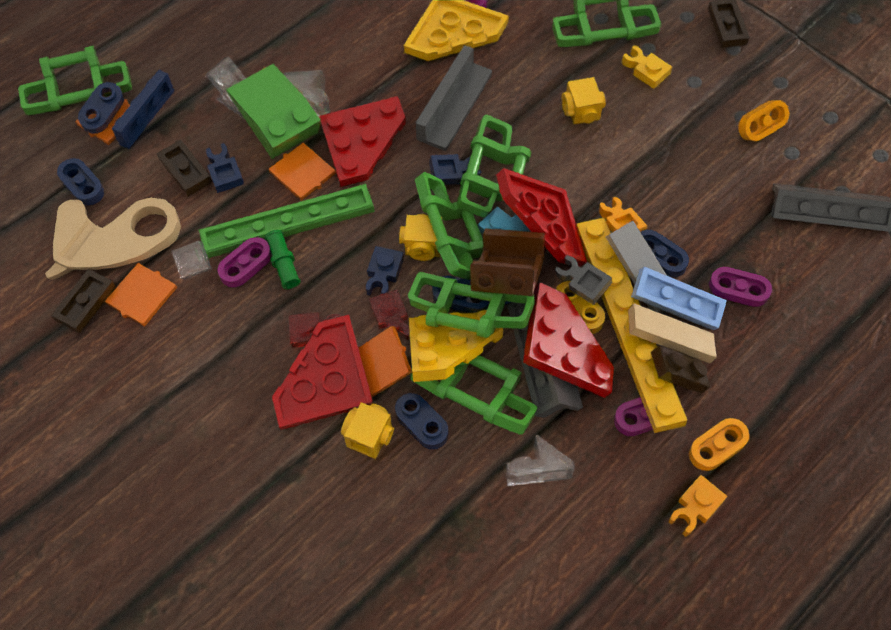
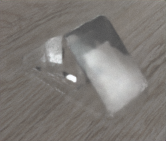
[205,56,246,118]
[283,70,330,117]
[505,435,575,486]

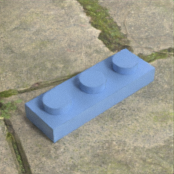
[631,267,727,330]

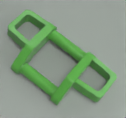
[552,0,661,47]
[18,46,132,115]
[457,115,531,218]
[415,172,483,280]
[408,272,535,338]
[410,355,537,434]

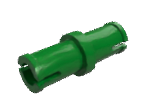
[265,230,301,290]

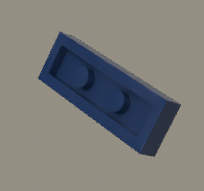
[112,70,174,149]

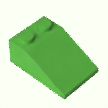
[226,64,321,159]

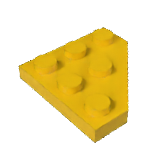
[404,0,508,61]
[409,310,503,382]

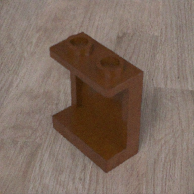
[470,228,545,296]

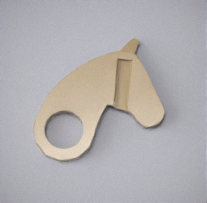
[45,197,181,280]

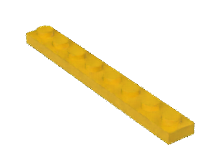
[576,218,687,433]

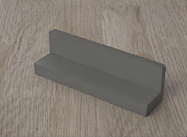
[416,45,492,151]
[771,183,891,232]
[507,302,583,418]

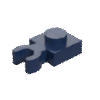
[206,143,244,193]
[429,154,481,185]
[366,246,404,299]

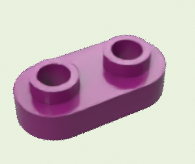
[217,237,271,287]
[709,267,772,307]
[614,397,653,436]

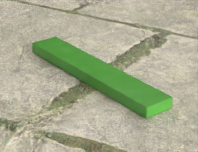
[199,184,374,258]

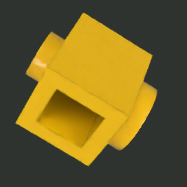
[561,77,606,125]
[399,214,442,261]
[341,402,394,459]

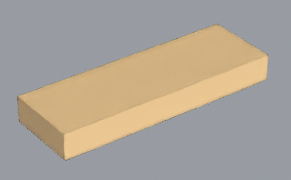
[628,304,717,363]

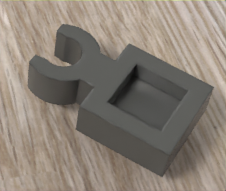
[555,255,612,305]

